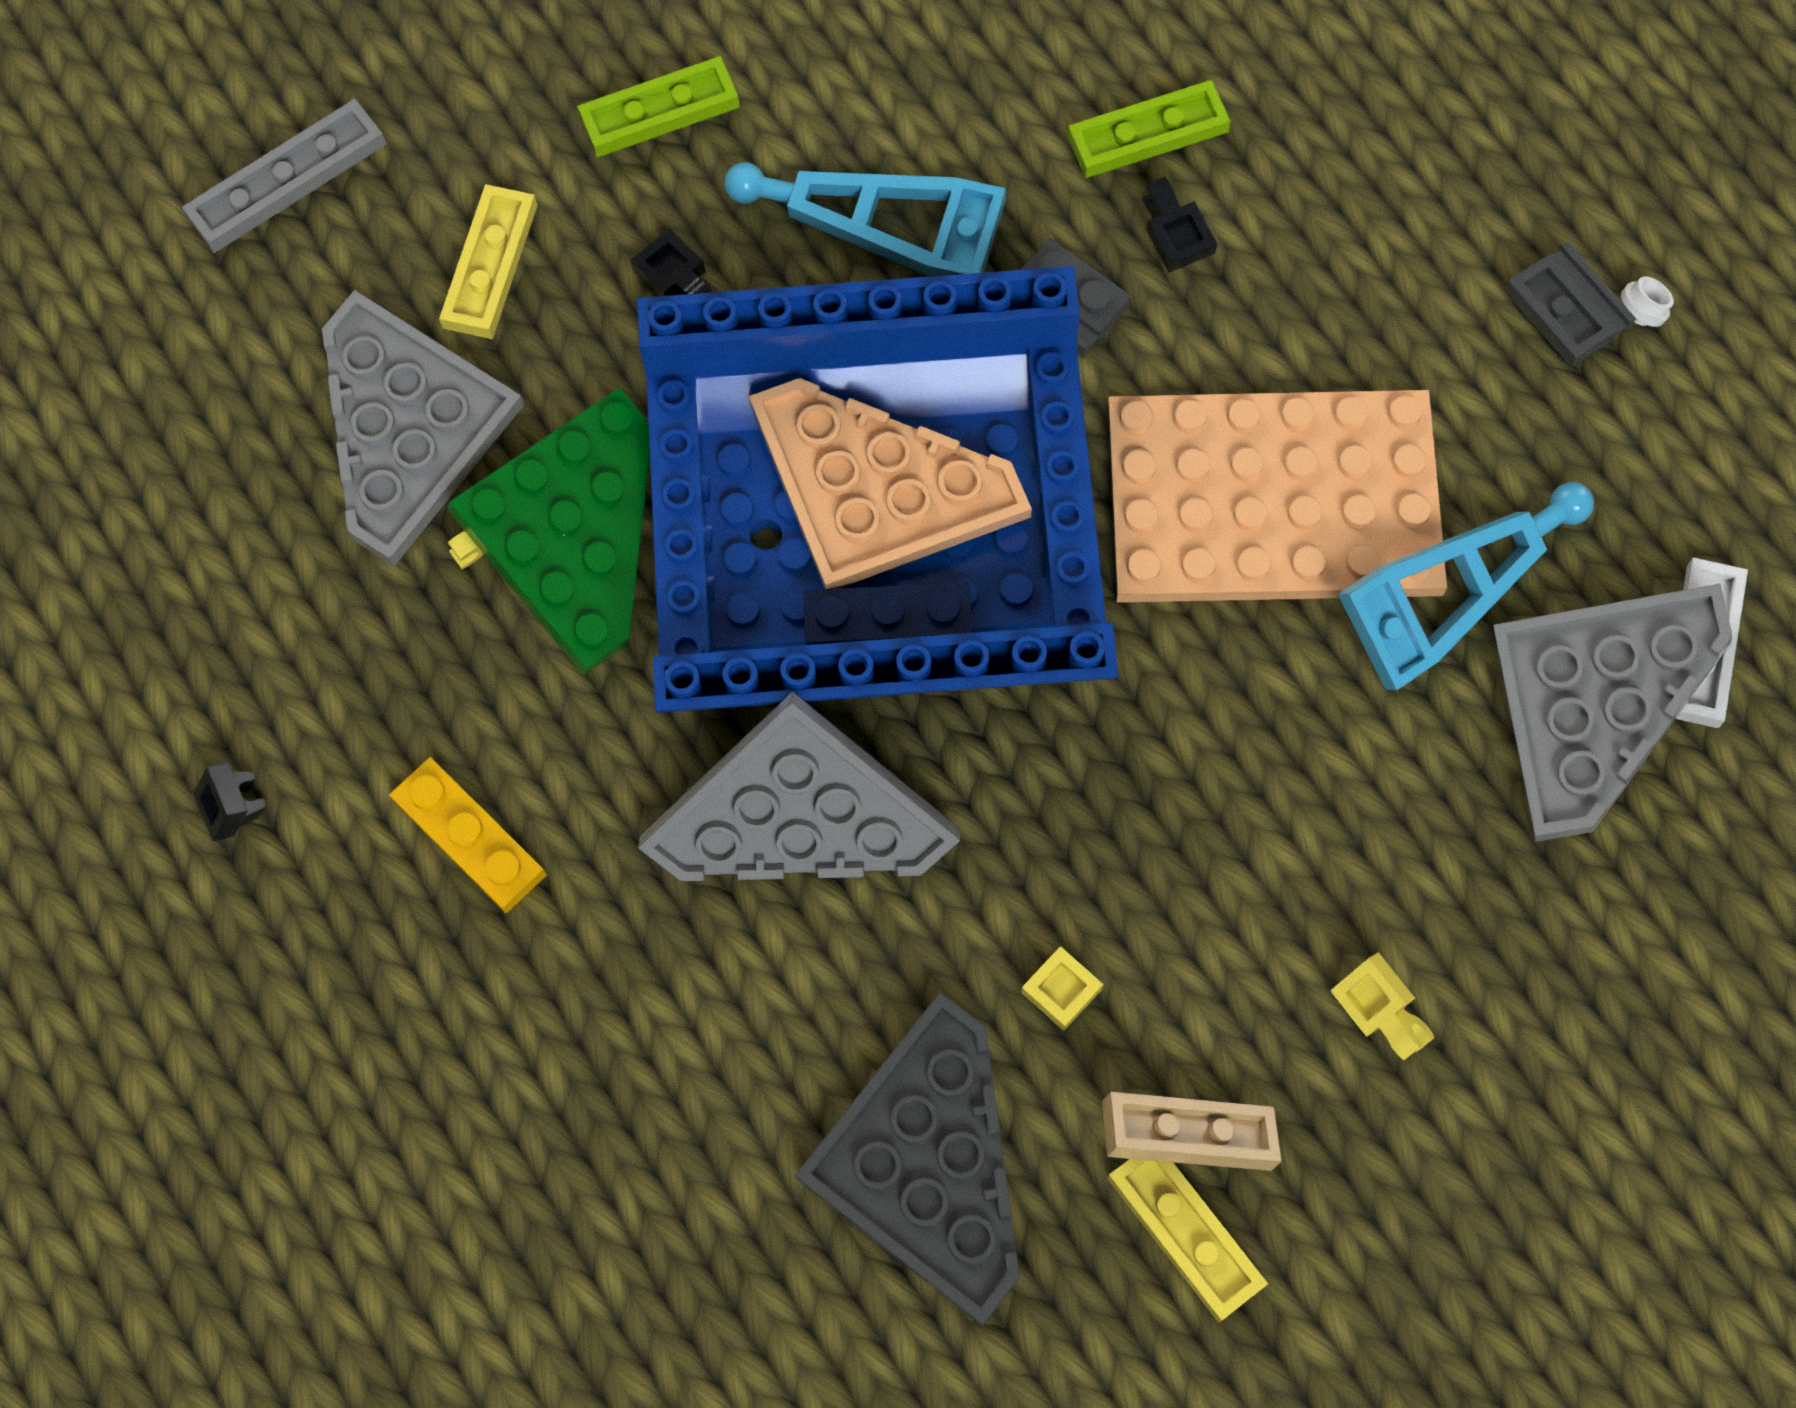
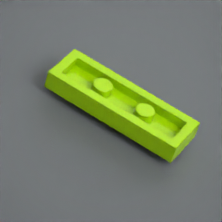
[577,56,740,158]
[1067,80,1231,179]

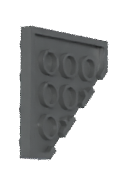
[795,992,1020,1327]

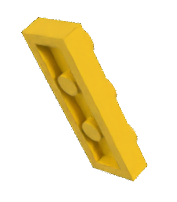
[389,757,547,914]

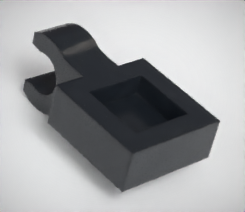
[1143,176,1218,273]
[630,229,714,296]

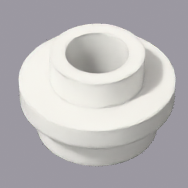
[1621,276,1674,327]

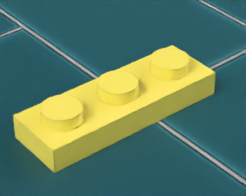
[439,184,538,339]
[1107,1159,1268,1323]

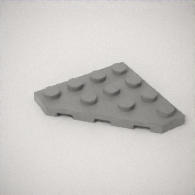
[322,290,524,567]
[1493,584,1732,842]
[638,692,960,881]

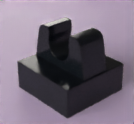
[193,762,266,841]

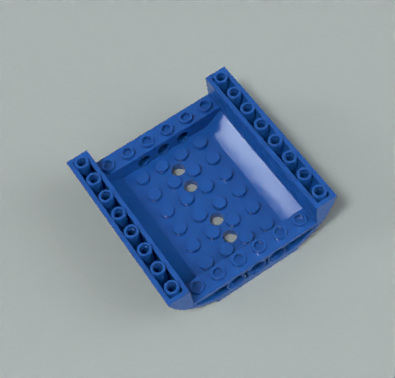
[637,266,1119,713]

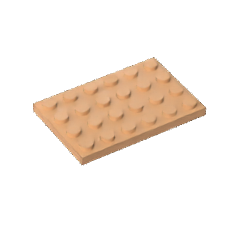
[1107,390,1447,603]

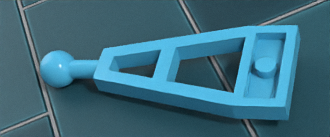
[724,162,1006,277]
[1338,482,1594,690]

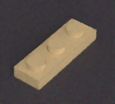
[1102,1092,1281,1171]

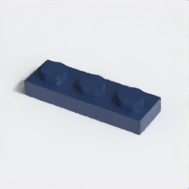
[803,582,972,645]

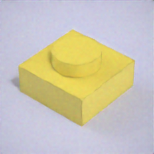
[1021,946,1104,1031]

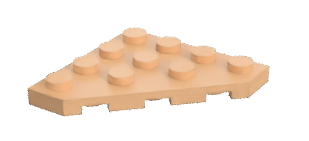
[749,378,1032,589]

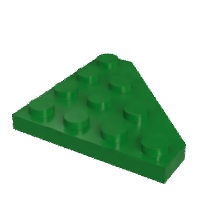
[448,387,650,676]

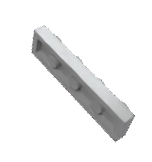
[181,99,387,253]

